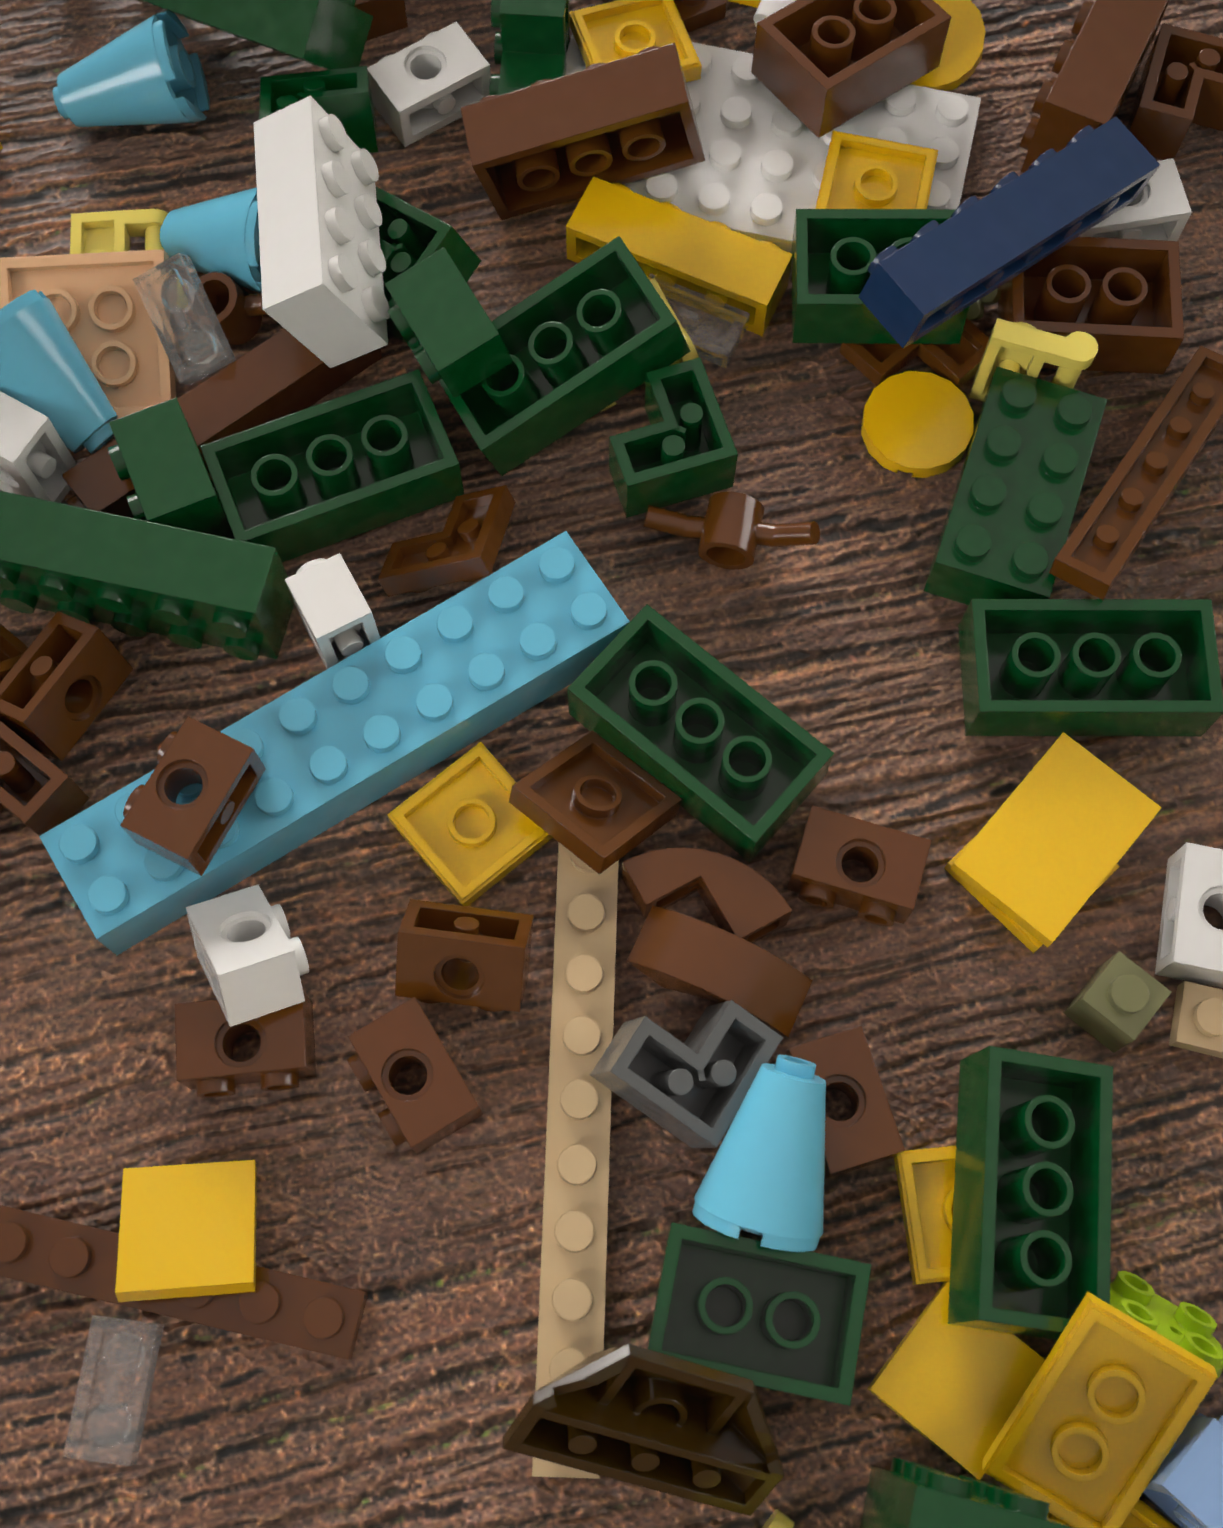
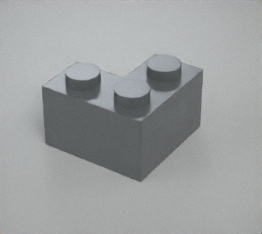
[590,1000,783,1148]

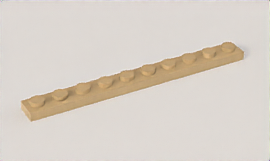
[532,842,619,1479]

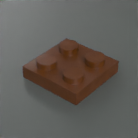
[509,730,682,875]

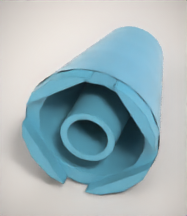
[53,10,210,127]
[160,187,262,293]
[0,290,118,455]
[692,1055,826,1252]

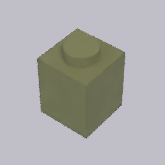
[1063,951,1171,1053]

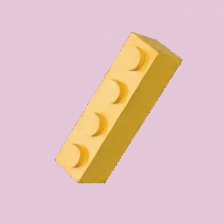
[566,176,793,336]

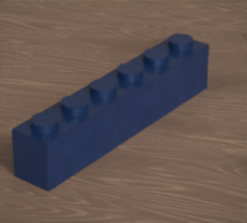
[859,117,1160,349]

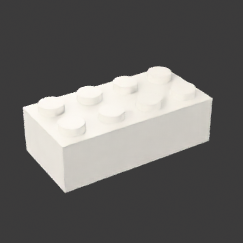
[254,95,390,368]

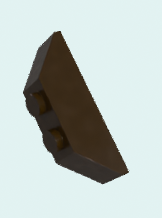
[502,1343,784,1516]

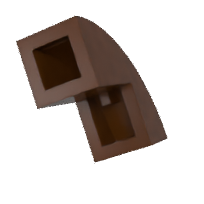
[622,848,792,943]
[627,905,812,1037]

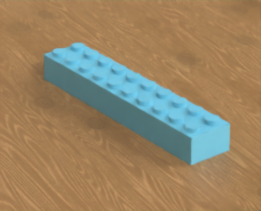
[39,531,630,955]

